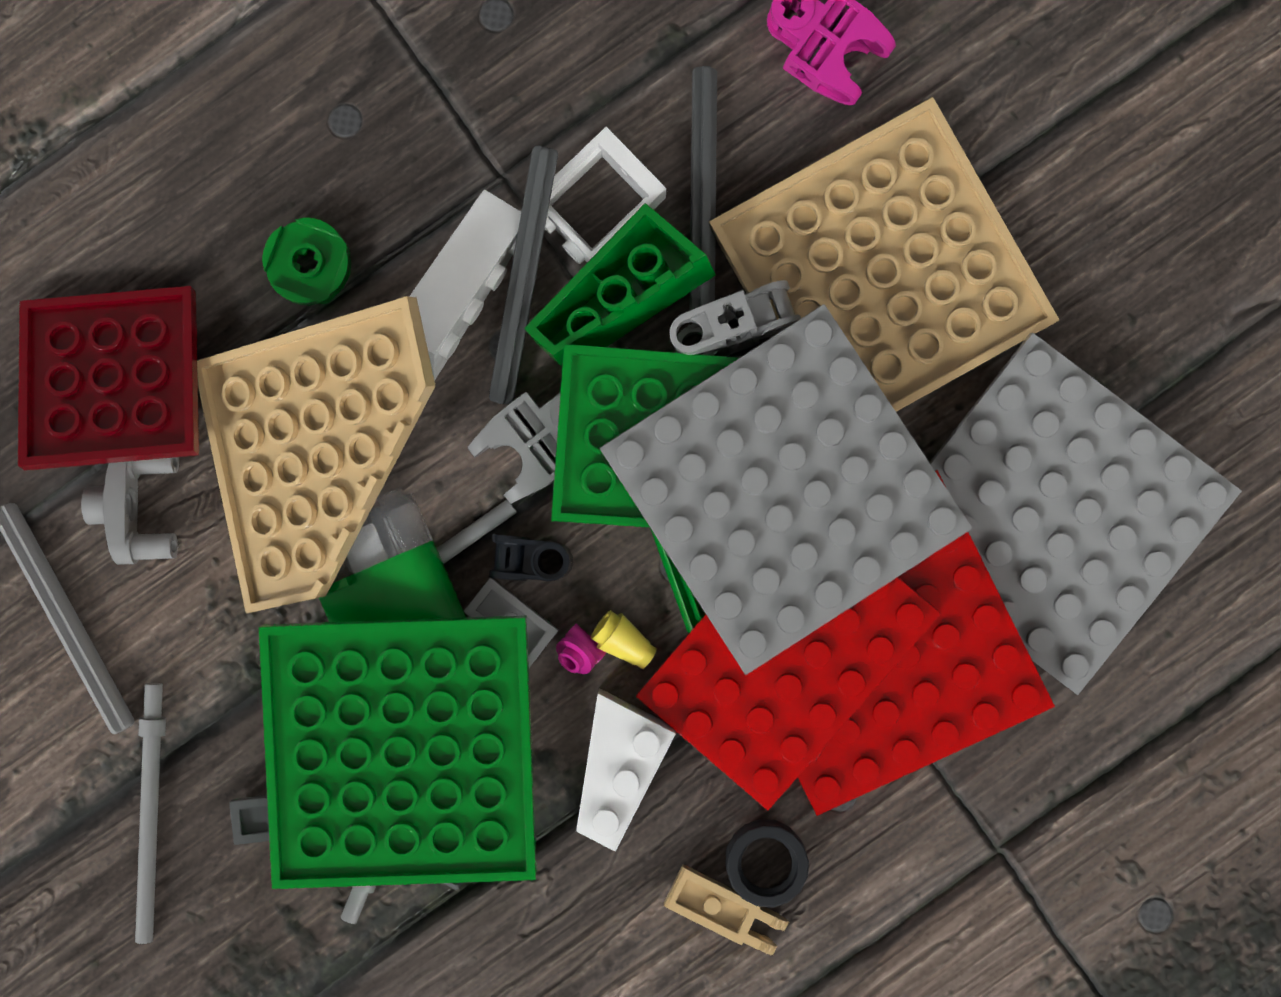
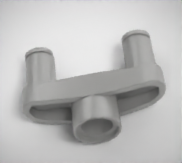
[81,457,179,565]

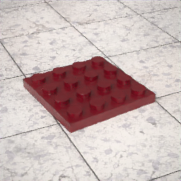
[18,286,199,471]

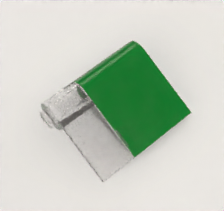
[319,488,466,622]

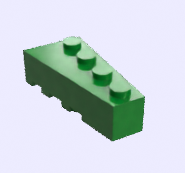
[524,203,716,367]

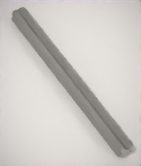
[0,503,135,734]

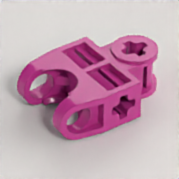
[767,0,896,105]

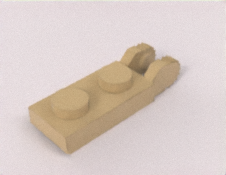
[664,864,789,955]

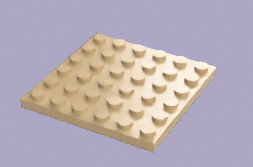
[709,97,1059,412]

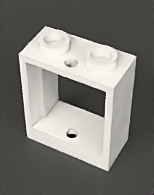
[545,127,666,264]

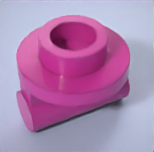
[556,623,606,674]

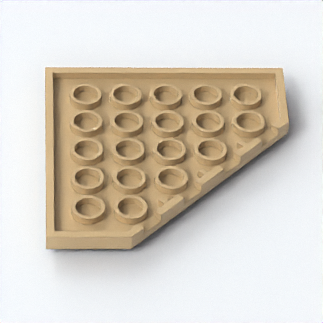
[197,296,435,613]

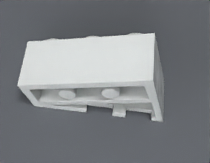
[576,688,676,852]

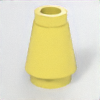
[591,610,657,669]

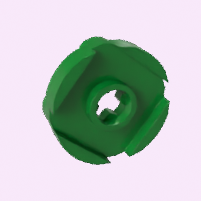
[262,218,351,306]

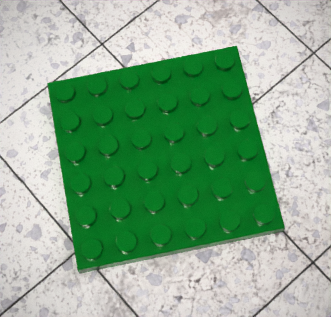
[259,615,537,889]

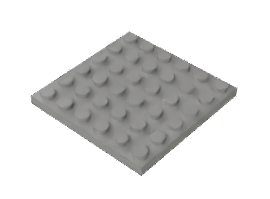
[600,304,973,675]
[929,333,1242,695]

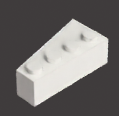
[409,189,521,381]

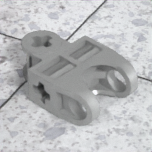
[670,280,801,357]
[468,392,560,504]

